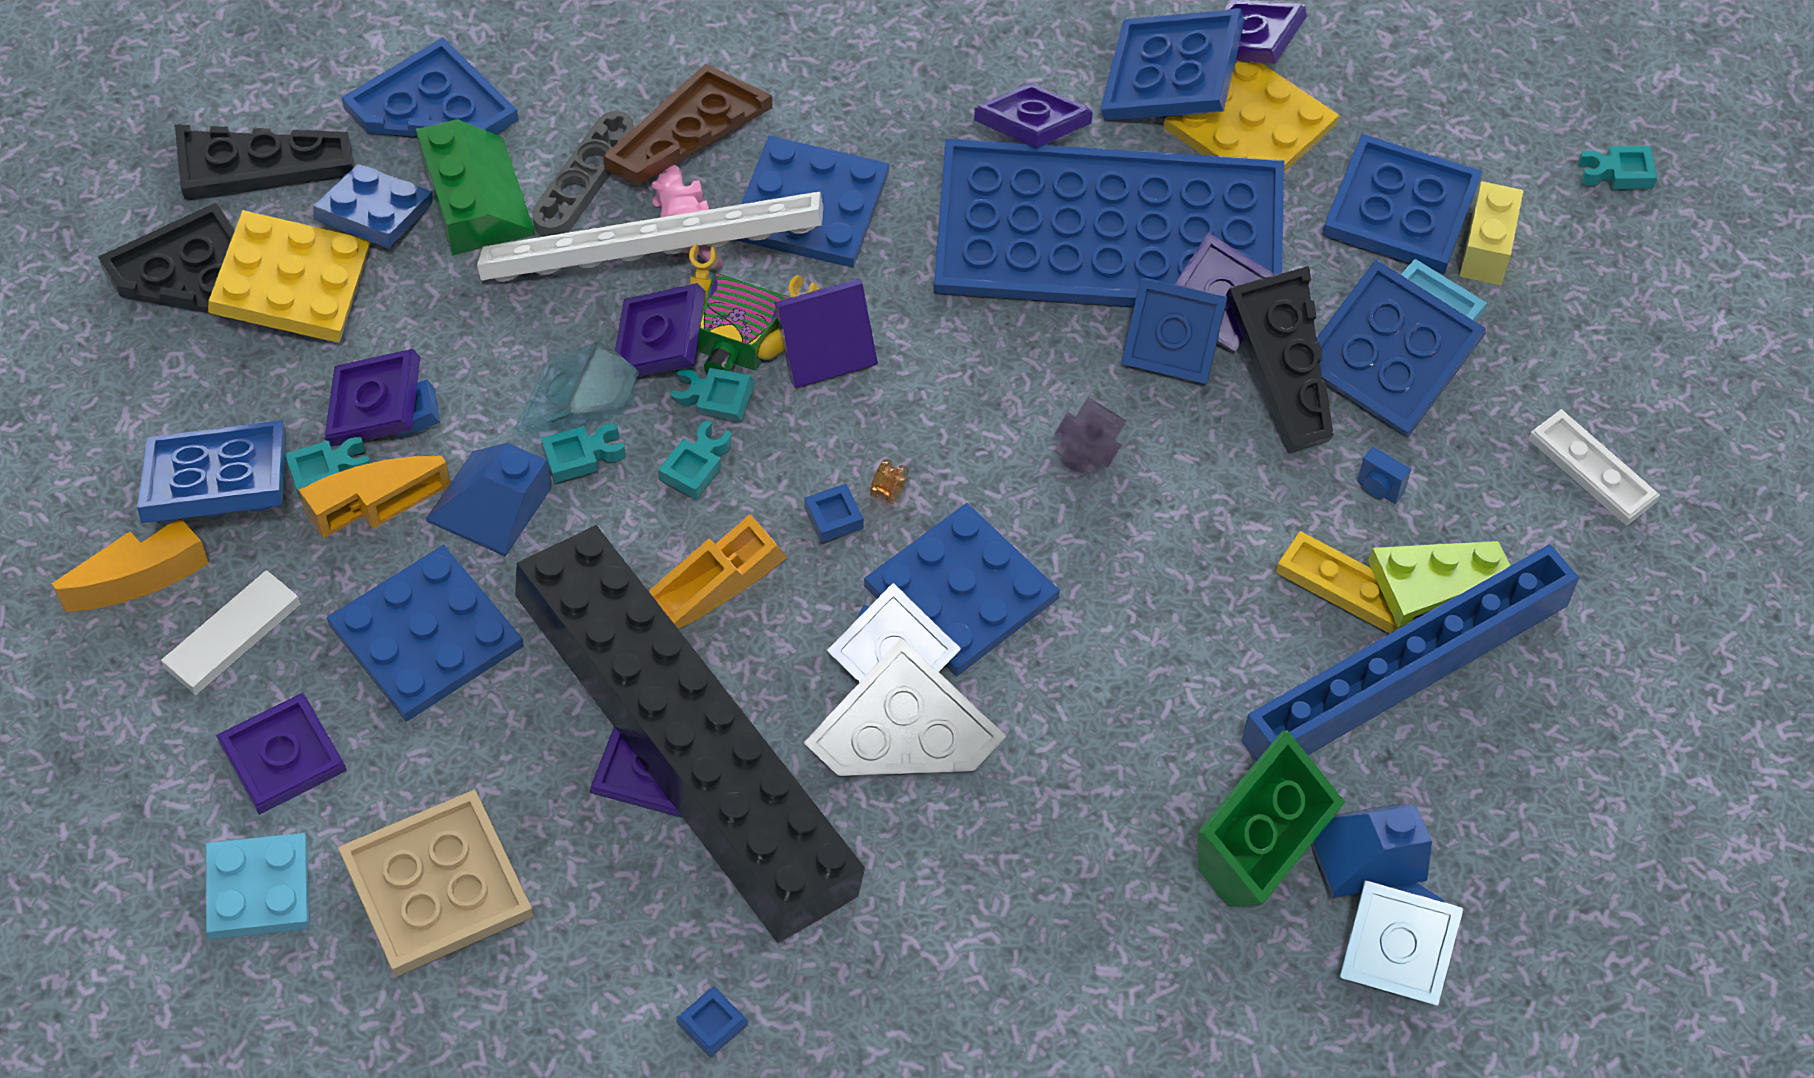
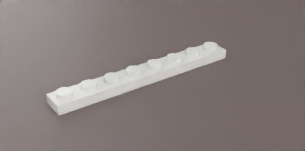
[477,192,824,282]

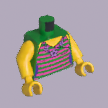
[689,244,819,373]

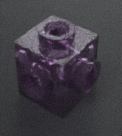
[1054,397,1127,474]

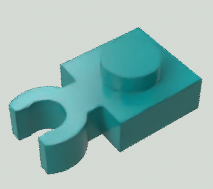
[1578,145,1657,189]
[670,368,755,422]
[658,420,732,500]
[541,424,626,483]
[285,437,370,499]

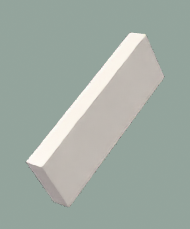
[1528,409,1660,526]
[161,570,301,695]

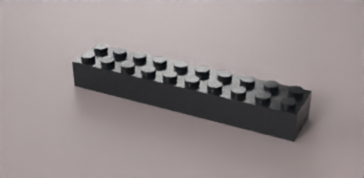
[515,525,865,943]

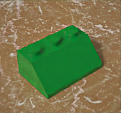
[416,119,536,256]
[1197,730,1345,906]

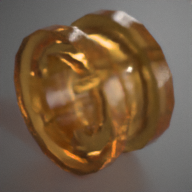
[870,458,908,504]

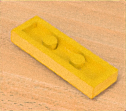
[1276,531,1401,634]

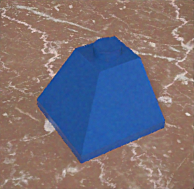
[426,443,551,557]
[1311,803,1432,898]

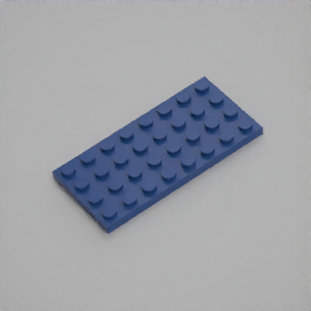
[934,138,1284,307]

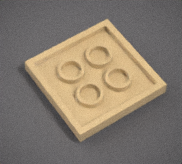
[338,789,534,977]

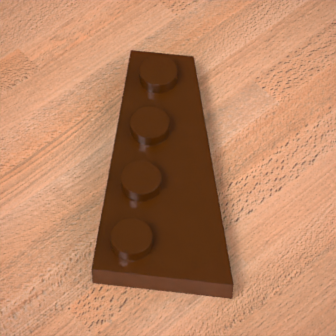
[603,63,773,185]

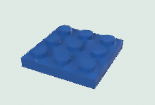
[1100,9,1244,121]
[1322,134,1483,274]
[735,135,889,268]
[1317,259,1486,438]
[137,420,286,524]
[864,502,1060,677]
[326,545,524,722]

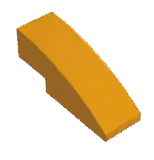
[299,456,450,538]
[649,514,788,629]
[51,518,209,612]

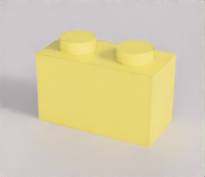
[1459,181,1524,285]

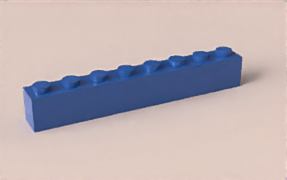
[1241,544,1579,761]

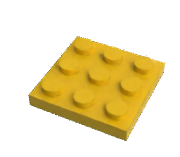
[1163,61,1340,173]
[208,210,370,343]

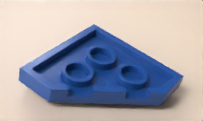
[341,37,519,136]

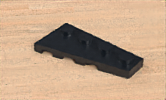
[175,124,354,200]
[1225,266,1334,453]

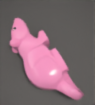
[651,165,723,270]

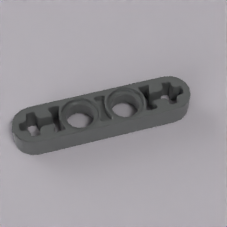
[532,111,634,237]

